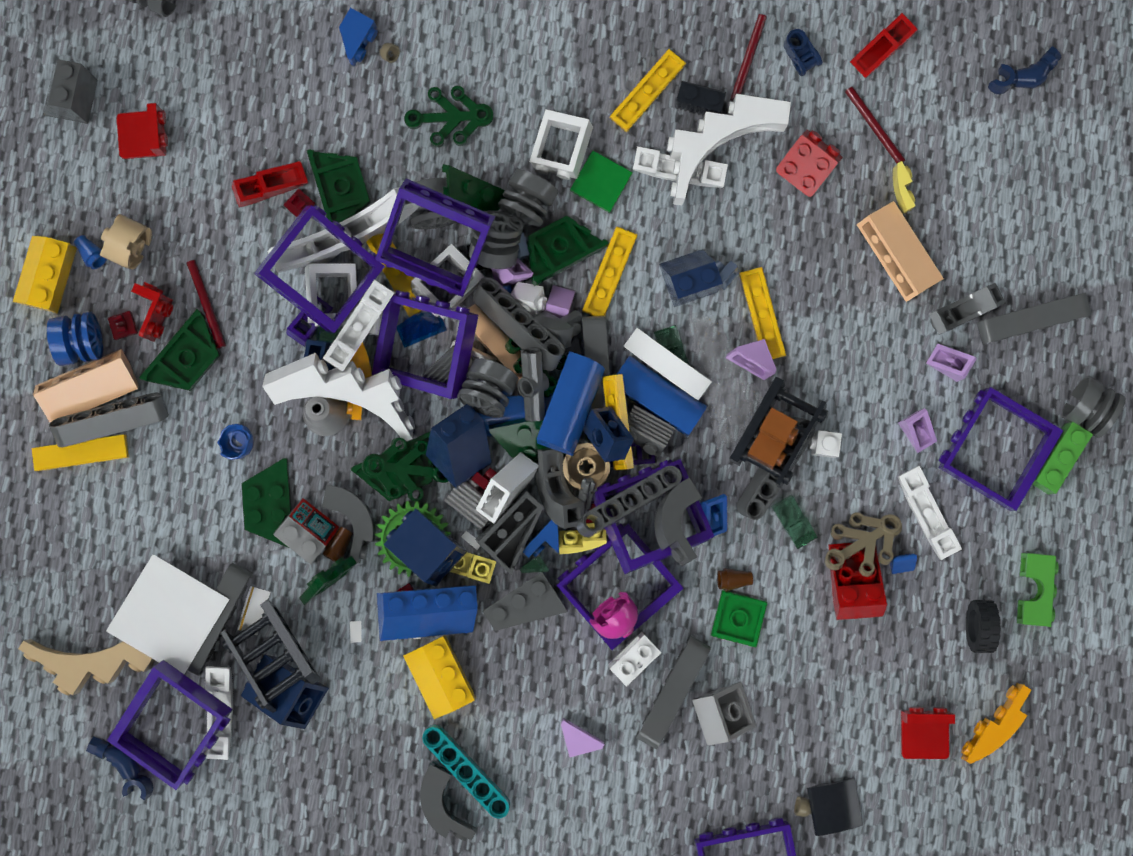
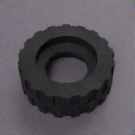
[966,600,1001,653]

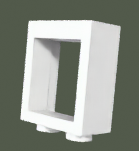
[529,109,593,180]
[411,244,484,320]
[305,264,358,327]
[608,632,661,687]

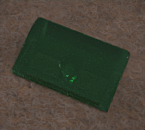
[520,556,550,573]

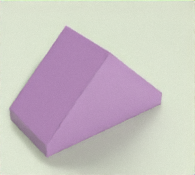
[491,258,533,286]
[545,285,575,319]
[726,339,777,380]
[926,344,977,382]
[898,408,937,453]
[561,718,605,757]

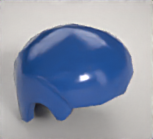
[217,424,254,460]

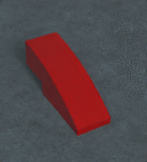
[850,13,918,79]
[231,161,308,208]

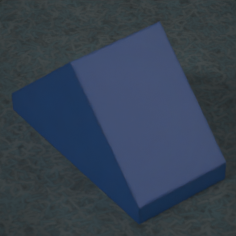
[700,494,727,536]

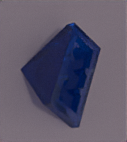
[396,312,447,348]

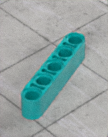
[422,724,510,819]

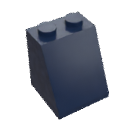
[659,249,723,307]
[426,404,492,488]
[384,508,467,587]
[240,654,329,729]

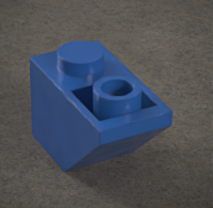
[339,7,378,66]

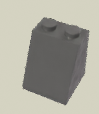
[43,59,98,124]

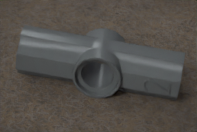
[517,347,549,422]

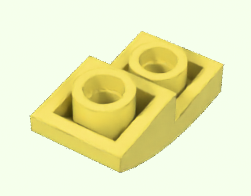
[893,161,916,214]
[559,523,607,554]
[450,552,496,584]

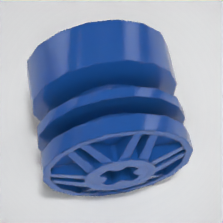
[47,312,103,366]

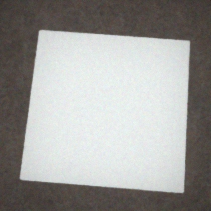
[106,555,229,674]

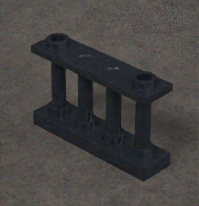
[730,377,828,488]
[221,599,321,713]

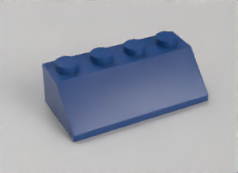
[377,585,477,641]

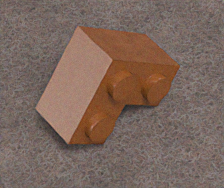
[748,408,799,470]

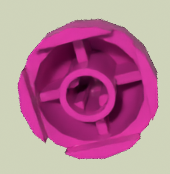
[589,592,638,639]

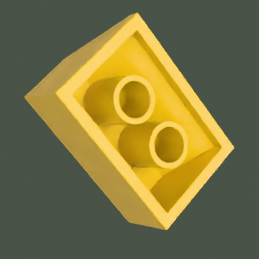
[13,236,77,314]
[403,635,476,719]

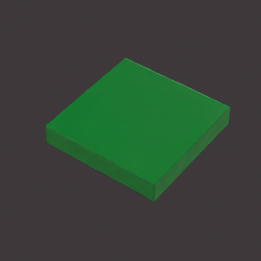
[570,151,633,213]
[710,590,768,648]

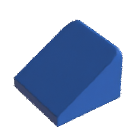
[889,554,917,574]

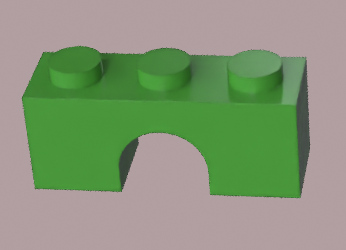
[1032,422,1093,495]
[1017,553,1058,627]

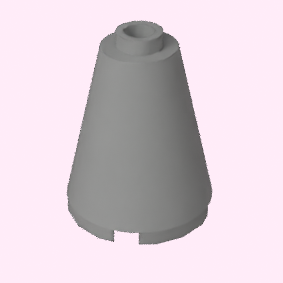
[303,397,349,436]

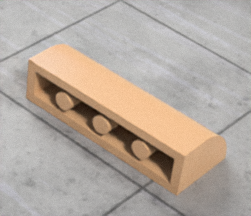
[857,201,944,302]
[468,304,523,381]
[33,349,138,422]

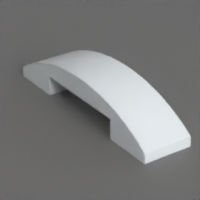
[633,146,728,188]
[323,280,394,372]
[624,328,712,401]
[898,466,962,560]
[204,666,233,760]

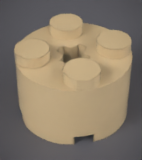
[100,214,152,269]
[563,443,610,490]

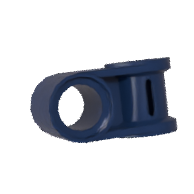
[783,29,823,77]

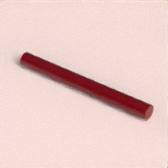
[730,14,767,101]
[845,86,906,164]
[186,260,226,349]

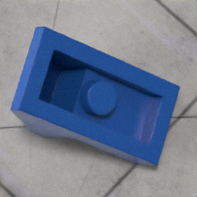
[523,520,559,558]

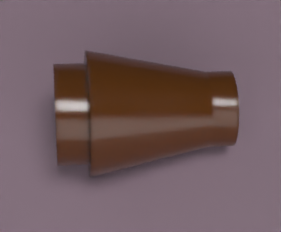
[322,527,353,562]
[717,568,753,591]

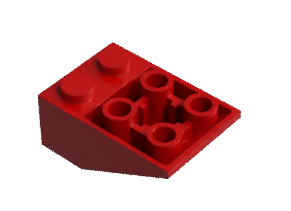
[828,543,887,620]

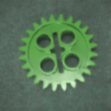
[375,501,451,577]

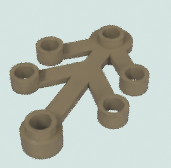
[824,512,902,577]

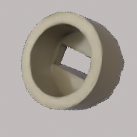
[379,43,400,63]
[794,796,811,817]

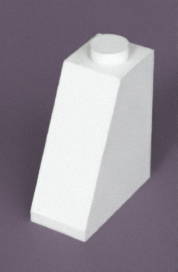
[476,452,539,524]

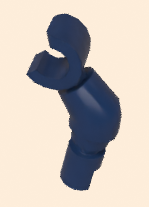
[988,46,1062,95]
[86,736,154,801]

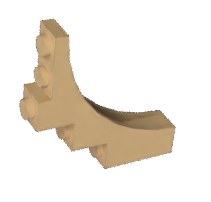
[18,639,156,696]

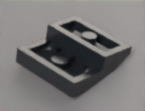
[807,778,863,836]

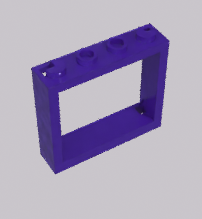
[375,178,495,297]
[254,205,385,333]
[372,290,479,399]
[938,387,1064,511]
[593,459,715,574]
[556,523,684,650]
[107,660,233,790]
[694,818,796,856]

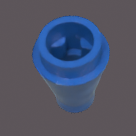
[74,235,107,269]

